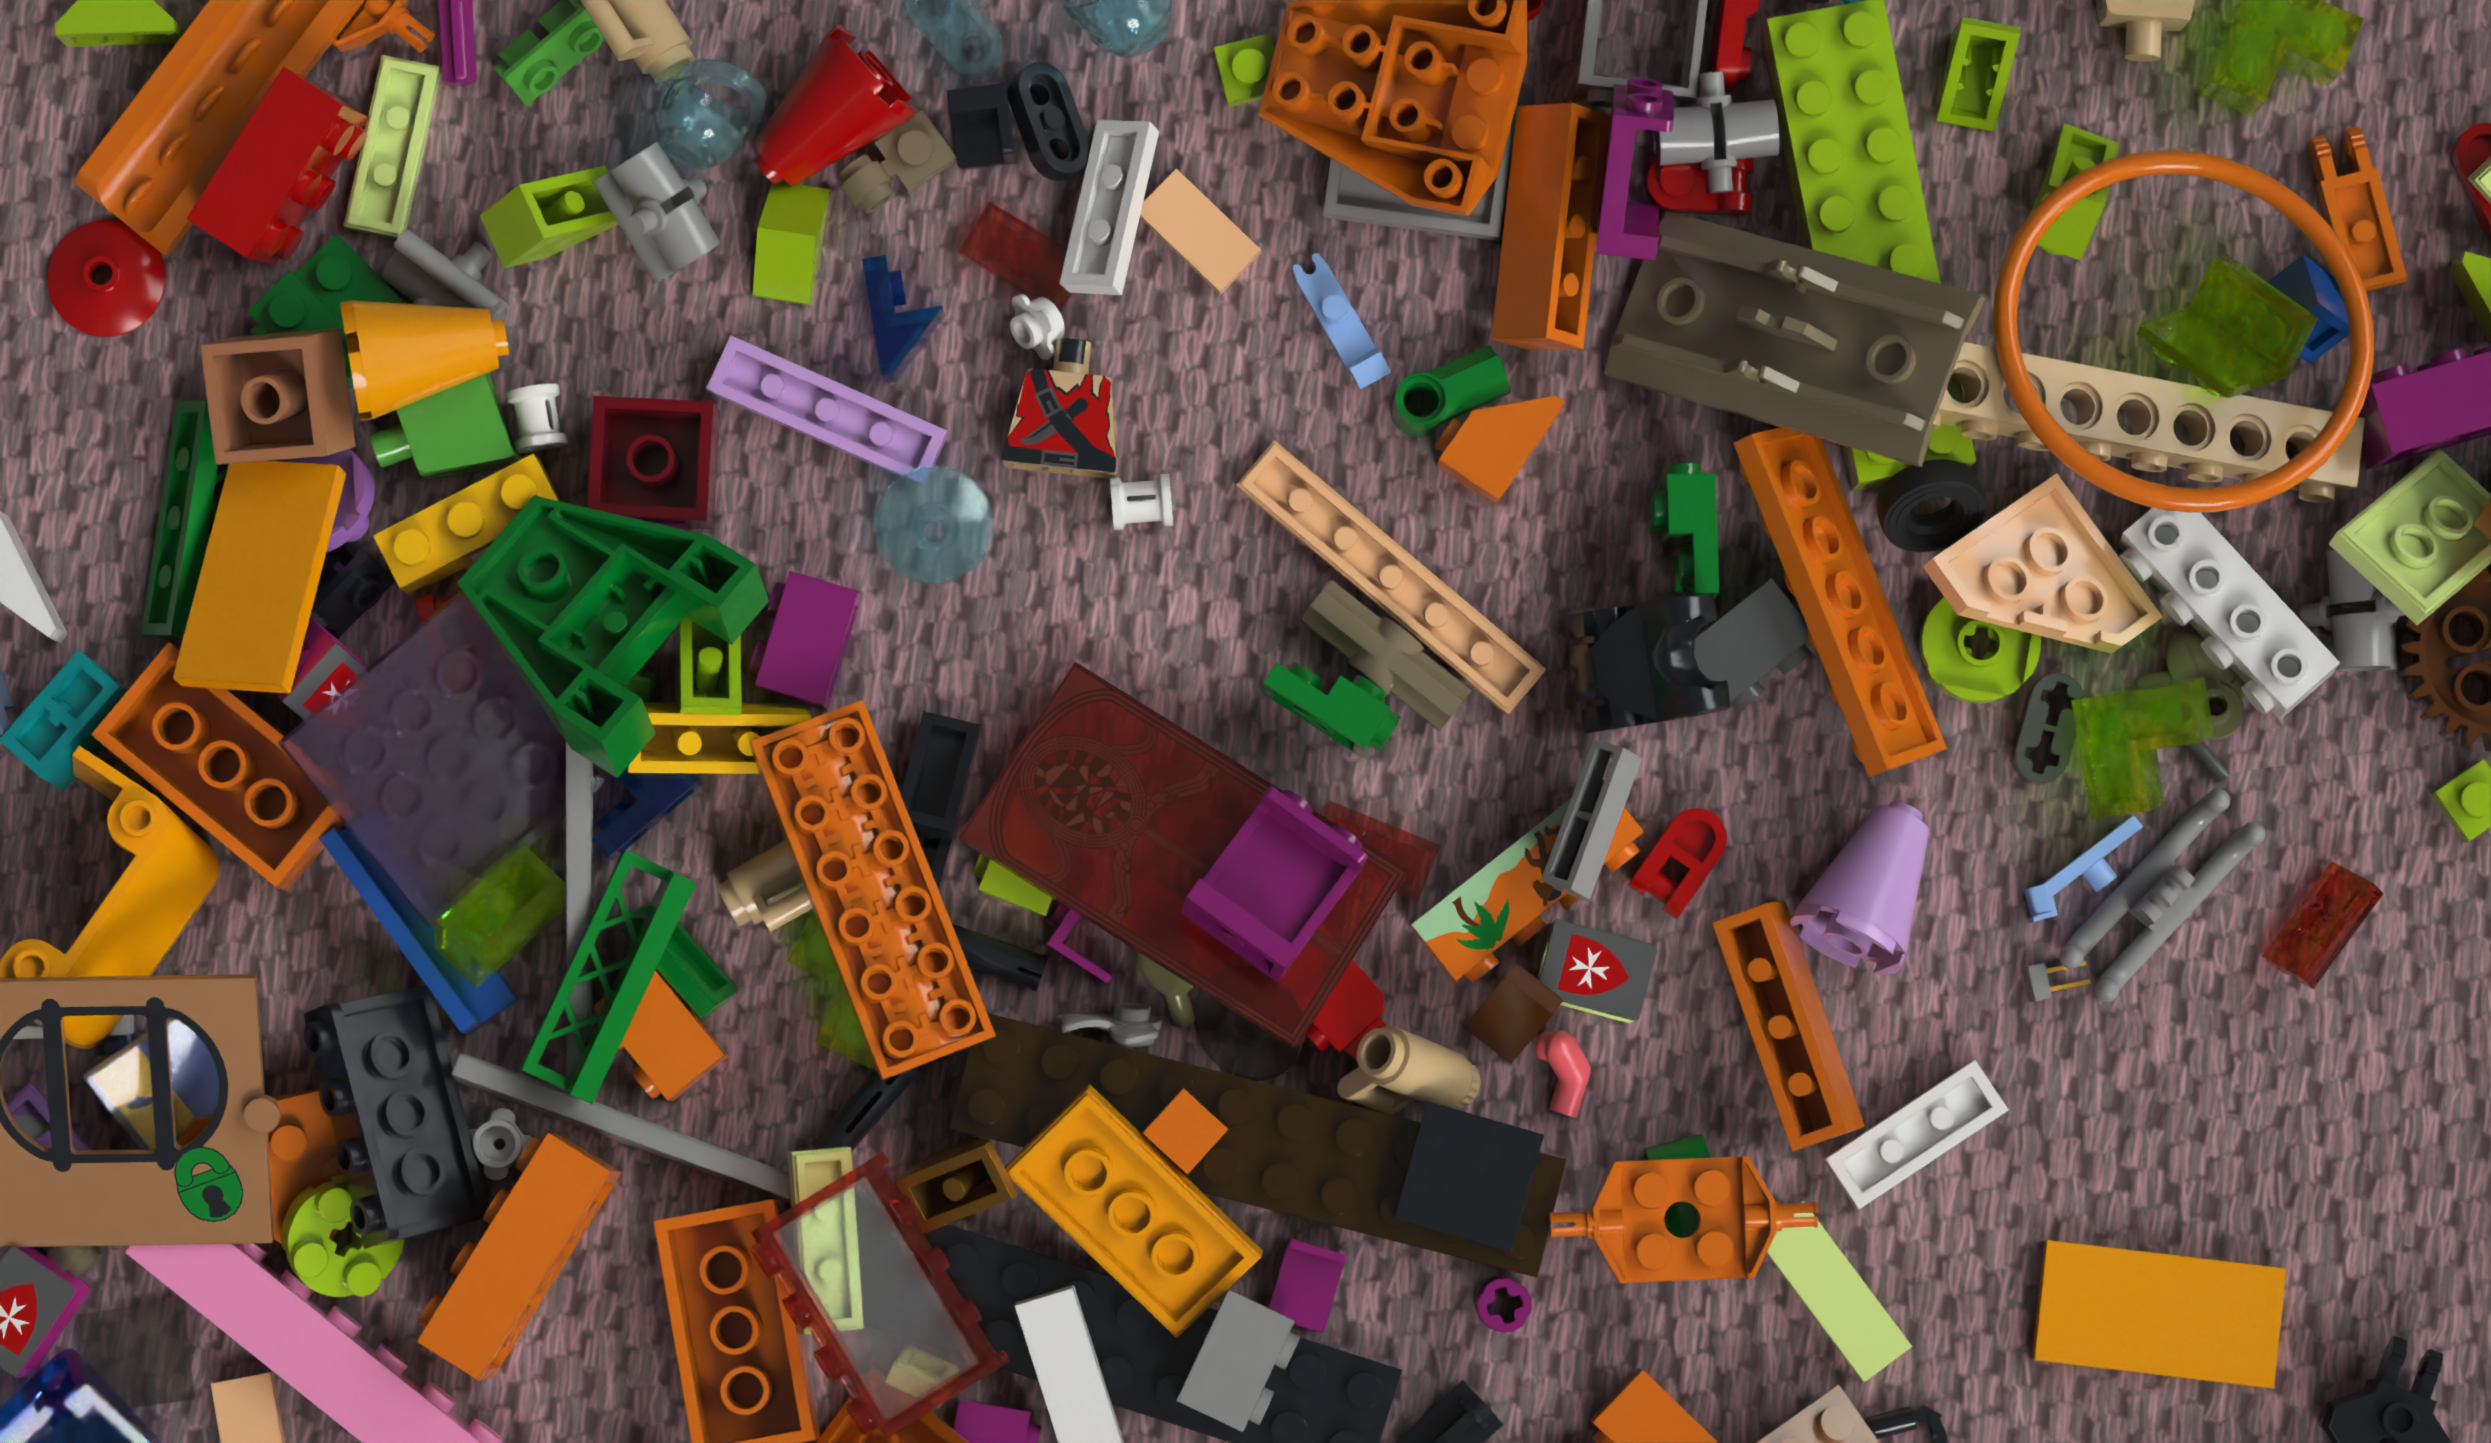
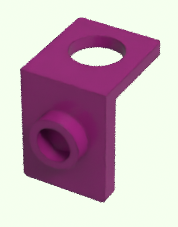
[1047,876,1114,986]
[1268,1238,1348,1333]

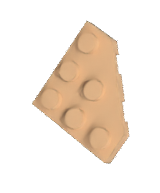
[1923,473,2163,654]

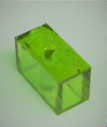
[434,844,566,988]

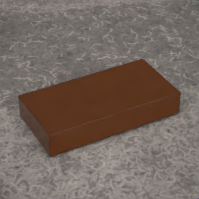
[1464,963,1563,1064]

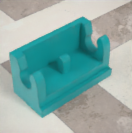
[0,650,129,791]

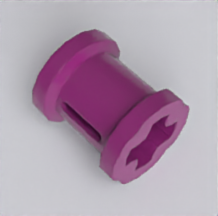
[1475,1277,1532,1333]

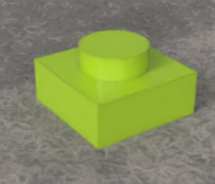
[1214,33,1275,108]
[2431,759,2491,843]

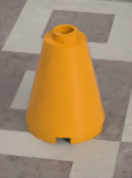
[340,300,509,421]

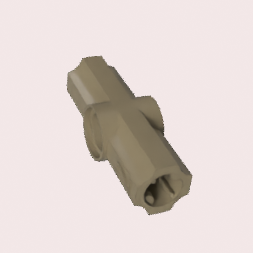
[1300,580,1471,732]

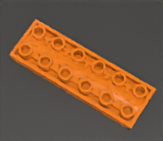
[74,0,365,257]
[750,700,996,1080]

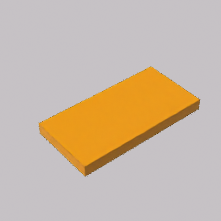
[173,461,346,694]
[1005,1084,1263,1338]
[2032,1240,2286,1389]

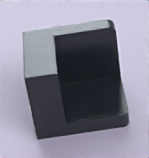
[946,83,1017,170]

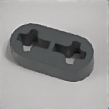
[2011,673,2085,785]

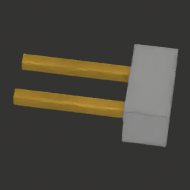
[2022,961,2091,1003]

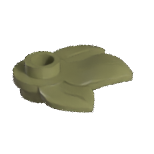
[2135,630,2245,740]

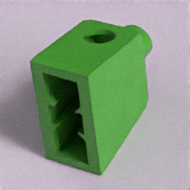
[369,373,520,481]

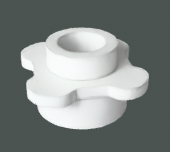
[1010,294,1065,360]
[469,1108,533,1180]

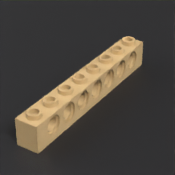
[1933,342,2365,503]

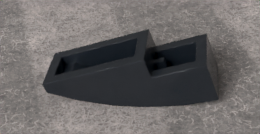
[901,711,981,895]

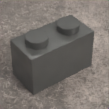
[1694,578,1812,713]

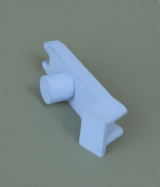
[1292,253,1391,390]
[2024,815,2143,923]

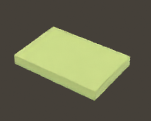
[2329,448,2491,625]

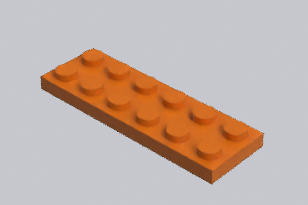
[1733,427,1947,777]

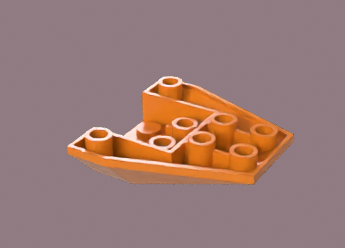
[1258,0,1527,216]

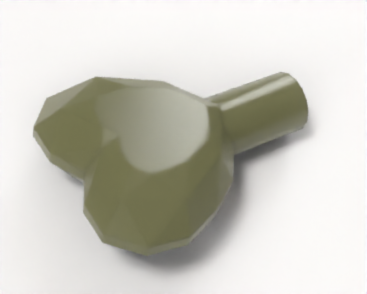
[1132,937,1201,1027]

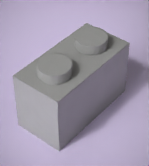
[1177,1289,1300,1432]

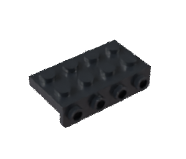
[303,985,489,1249]

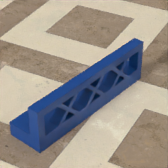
[319,806,518,1035]

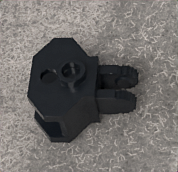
[2319,1336,2451,1443]

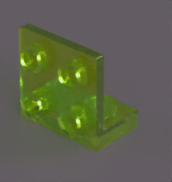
[2137,254,2318,398]

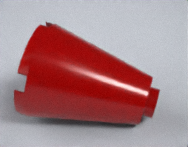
[753,25,918,186]

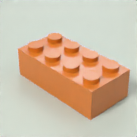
[91,642,364,891]
[417,1132,623,1381]
[653,1199,820,1443]

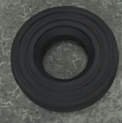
[1877,459,1986,552]

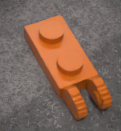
[2308,126,2407,293]

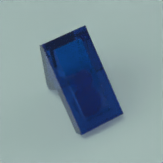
[862,255,945,384]
[592,769,704,861]

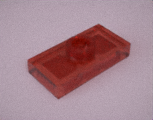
[959,202,1074,314]
[2262,861,2383,989]

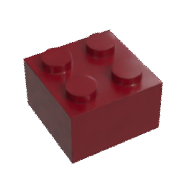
[587,396,720,530]

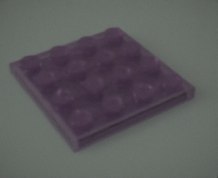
[277,590,613,929]

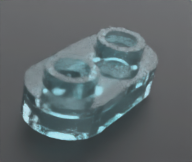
[905,0,1004,79]

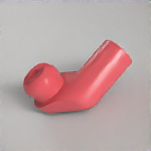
[1535,1030,1591,1119]

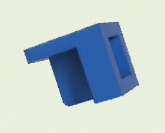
[2259,255,2350,364]

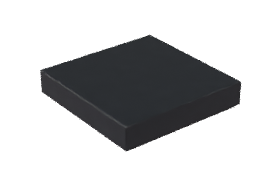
[1393,1101,1544,1252]

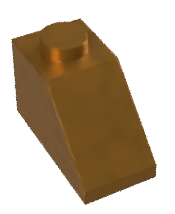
[895,1136,1018,1234]

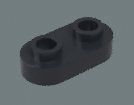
[1007,62,1090,181]

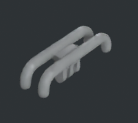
[2059,789,2266,1002]

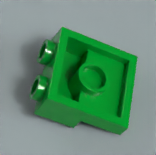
[247,233,406,391]
[1647,463,1719,599]
[1262,662,1401,758]

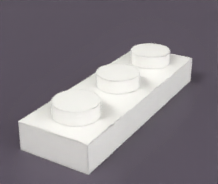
[1059,120,1159,295]
[1823,1060,2009,1210]

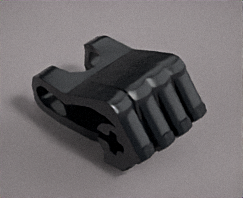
[1567,592,1731,733]

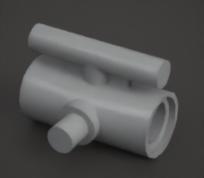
[1652,72,1779,193]
[592,142,721,283]
[381,229,510,321]
[2300,550,2406,672]

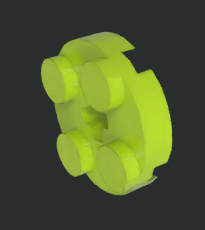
[1919,596,2041,704]
[281,1174,404,1297]

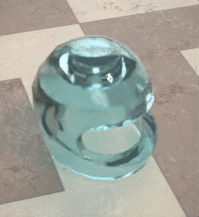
[1059,0,1173,58]
[654,59,767,169]

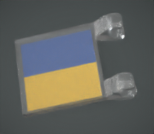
[83,1017,219,1150]

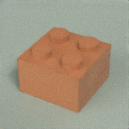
[200,328,356,464]

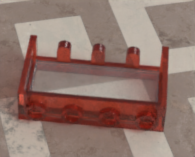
[750,1152,1010,1440]

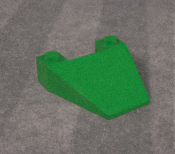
[457,496,769,778]

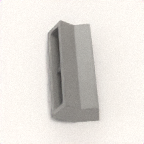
[1541,739,1642,901]

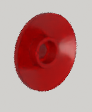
[47,220,166,337]

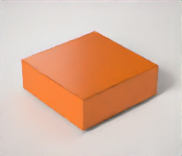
[1143,1088,1229,1175]

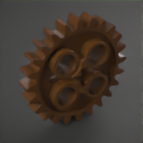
[2397,567,2491,752]

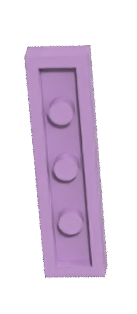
[706,335,948,487]

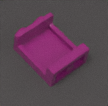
[1596,78,1674,260]
[1180,786,1368,983]

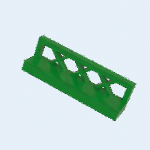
[141,400,229,639]
[520,848,696,1104]

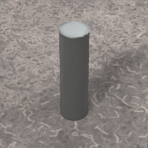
[2183,733,2230,782]

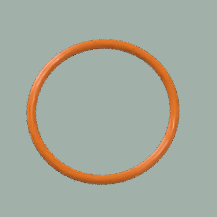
[1993,150,2374,513]

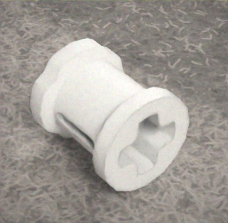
[506,384,568,453]
[1110,473,1173,530]

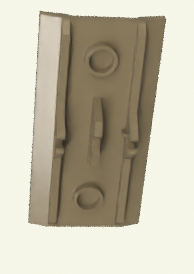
[1604,211,1985,468]

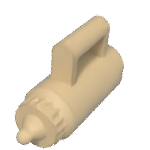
[580,0,695,83]
[716,840,813,932]
[1337,1026,1481,1115]

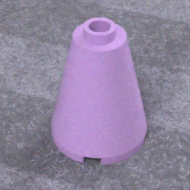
[1790,801,1930,975]

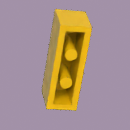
[373,453,562,596]
[626,702,811,774]

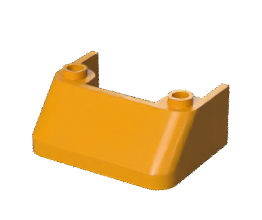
[0,746,219,1049]

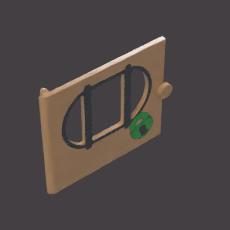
[0,974,281,1247]

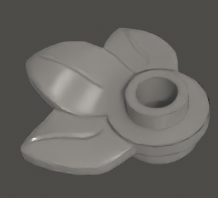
[1054,1002,1162,1047]

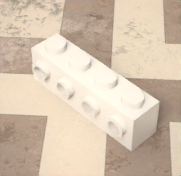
[2118,486,2340,720]

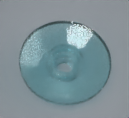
[875,466,994,584]

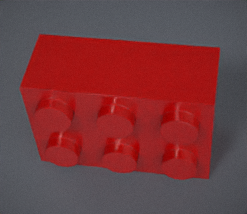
[186,66,369,267]

